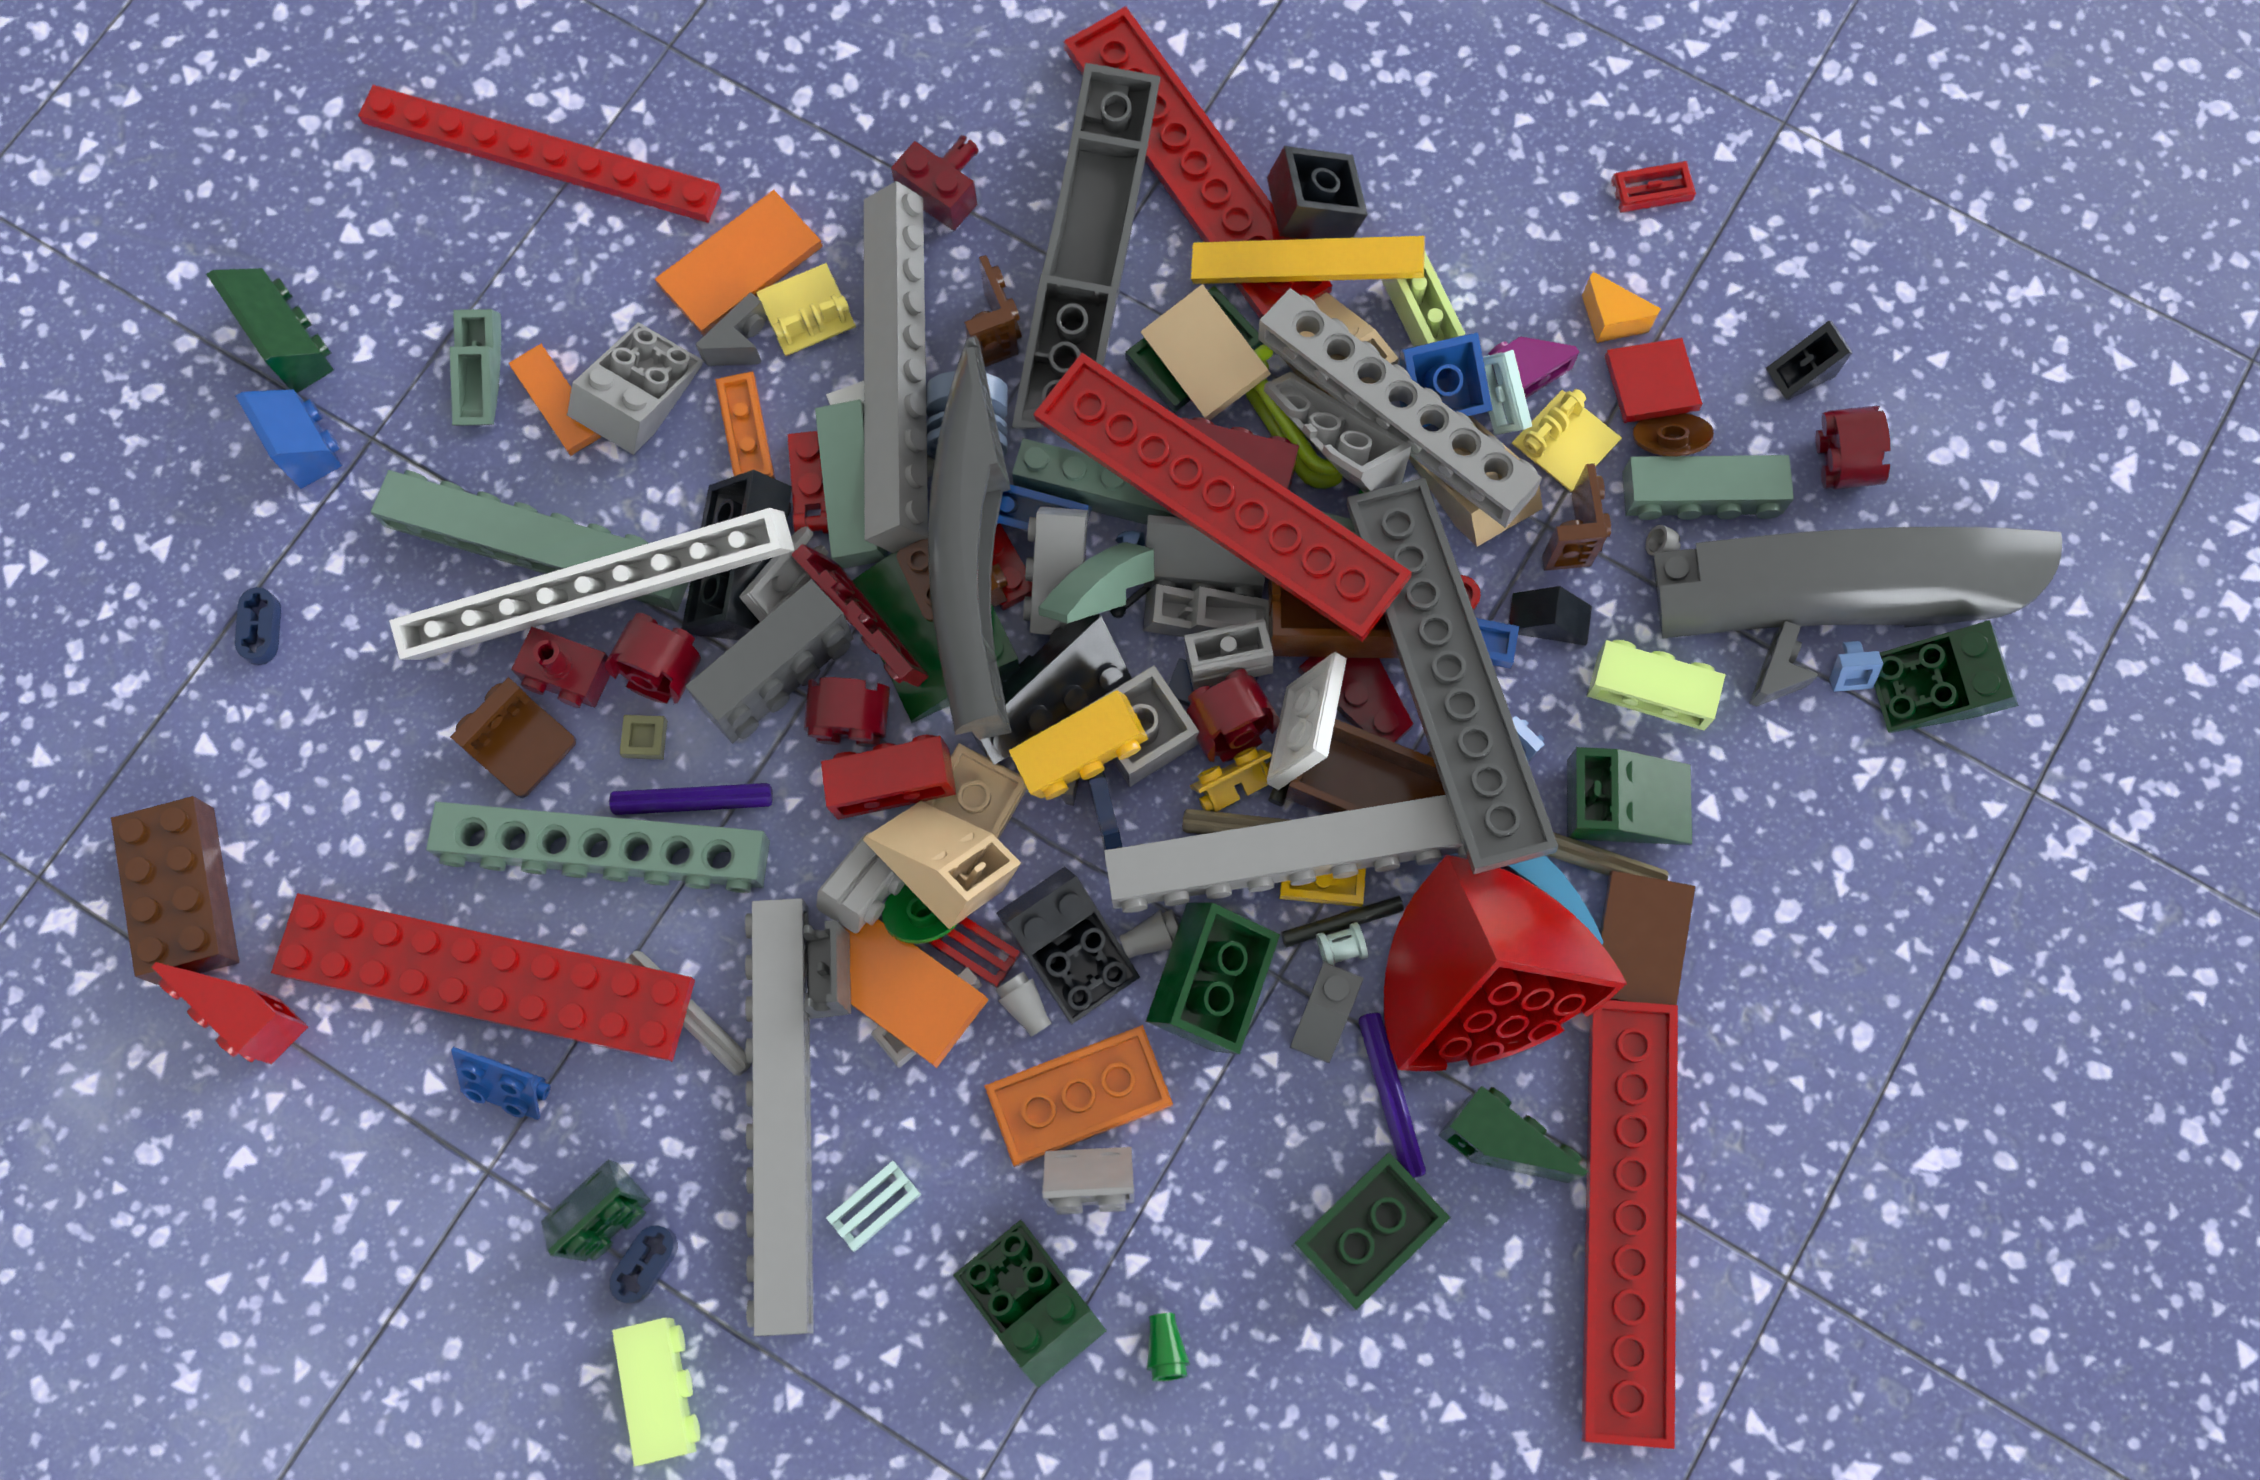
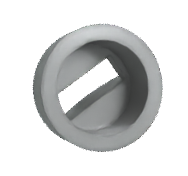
[1645,525,1681,556]

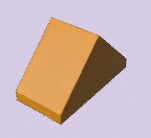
[1582,272,1661,343]

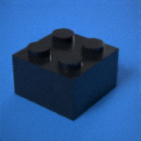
[1267,146,1368,239]

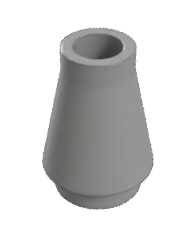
[1120,909,1179,959]
[995,971,1052,1037]

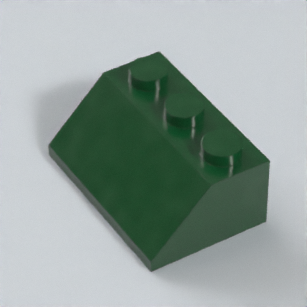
[206,268,334,393]

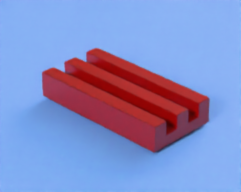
[1611,161,1696,213]
[928,917,1021,988]

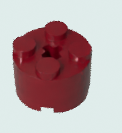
[1815,405,1891,489]
[605,612,701,704]
[1186,668,1280,763]
[804,677,890,747]

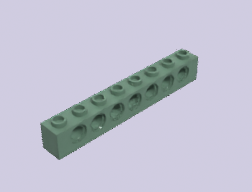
[426,802,770,893]

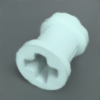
[1316,922,1368,966]

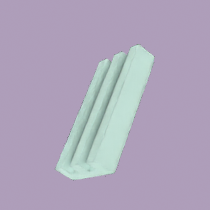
[1483,350,1532,435]
[826,1161,921,1252]

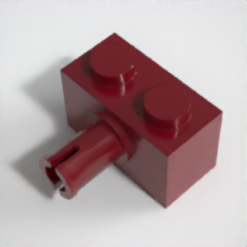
[891,135,979,231]
[511,626,610,708]

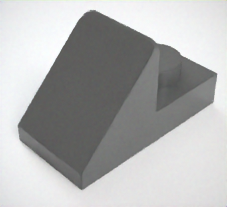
[695,292,768,366]
[1749,621,1818,707]

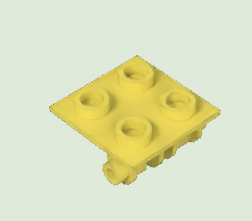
[756,263,856,356]
[1512,389,1622,493]

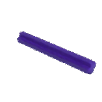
[609,783,773,815]
[1358,1012,1426,1178]

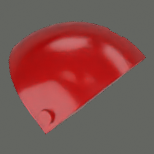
[1384,855,1627,1072]

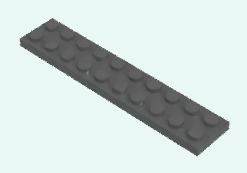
[1346,478,1559,875]

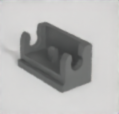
[804,920,851,1019]

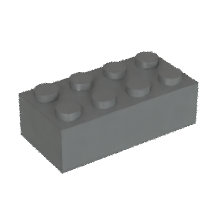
[685,579,854,744]

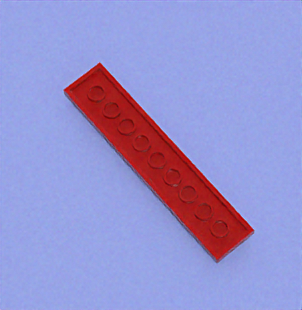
[1064,6,1333,319]
[1033,353,1412,642]
[271,893,695,1062]
[1582,1000,1678,1449]

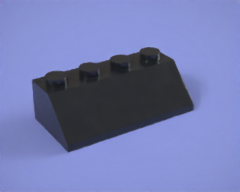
[681,470,792,640]

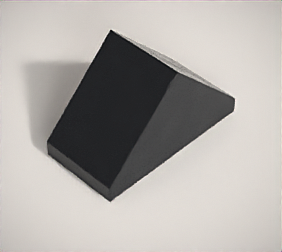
[1766,321,1853,400]
[1508,586,1592,646]

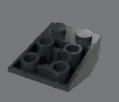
[996,867,1140,1025]

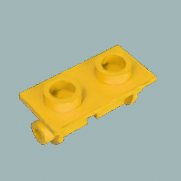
[1190,747,1272,812]

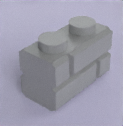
[1184,619,1273,690]
[816,832,905,933]

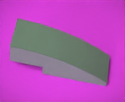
[450,309,501,426]
[1038,542,1154,623]

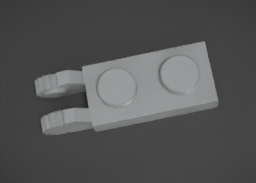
[739,526,829,622]

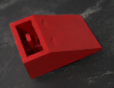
[151,962,308,1064]

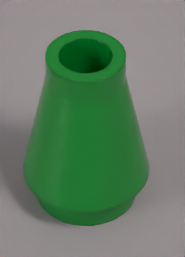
[1146,1313,1190,1382]

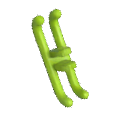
[1245,344,1343,489]

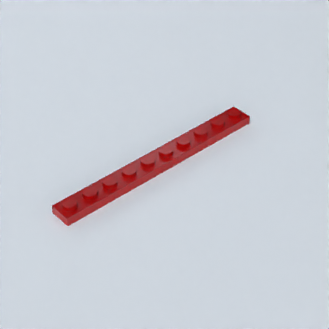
[358,85,722,223]

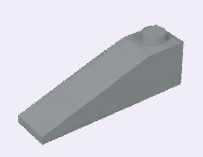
[1264,372,1412,493]

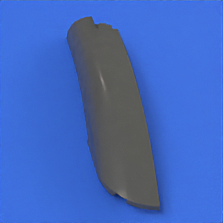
[1012,63,1161,429]
[928,336,1011,740]
[1653,527,2062,638]

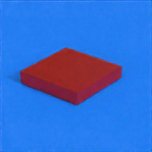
[1605,338,1703,423]

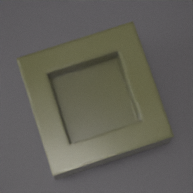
[620,715,668,760]

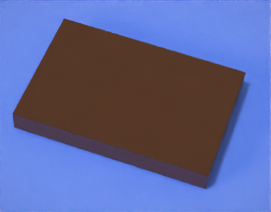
[1600,871,1696,1005]

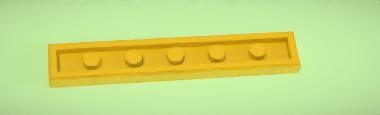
[1191,236,1425,284]

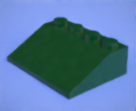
[852,551,1020,723]

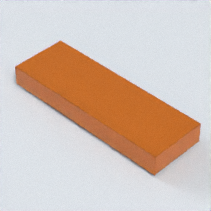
[508,343,602,456]
[715,371,775,479]

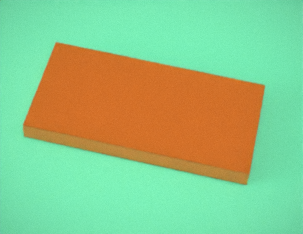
[655,190,823,336]
[843,919,989,1068]
[985,1025,1173,1167]

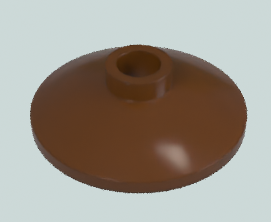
[1633,413,1714,456]

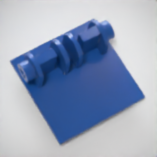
[451,1047,551,1120]

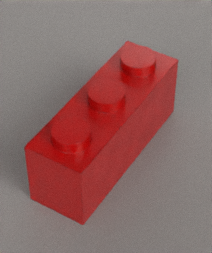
[821,734,956,820]

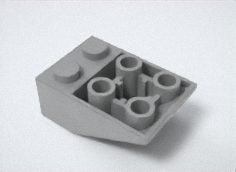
[567,322,703,455]
[1043,1147,1134,1215]

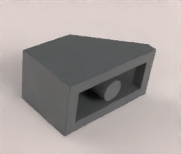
[1290,962,1363,1063]

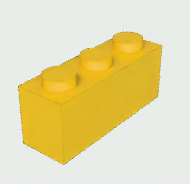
[1008,690,1149,800]

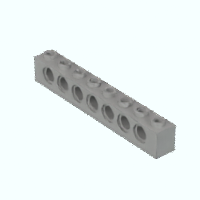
[1258,288,1542,528]

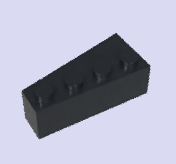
[971,614,1132,765]

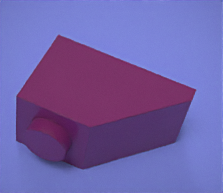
[1488,336,1579,398]

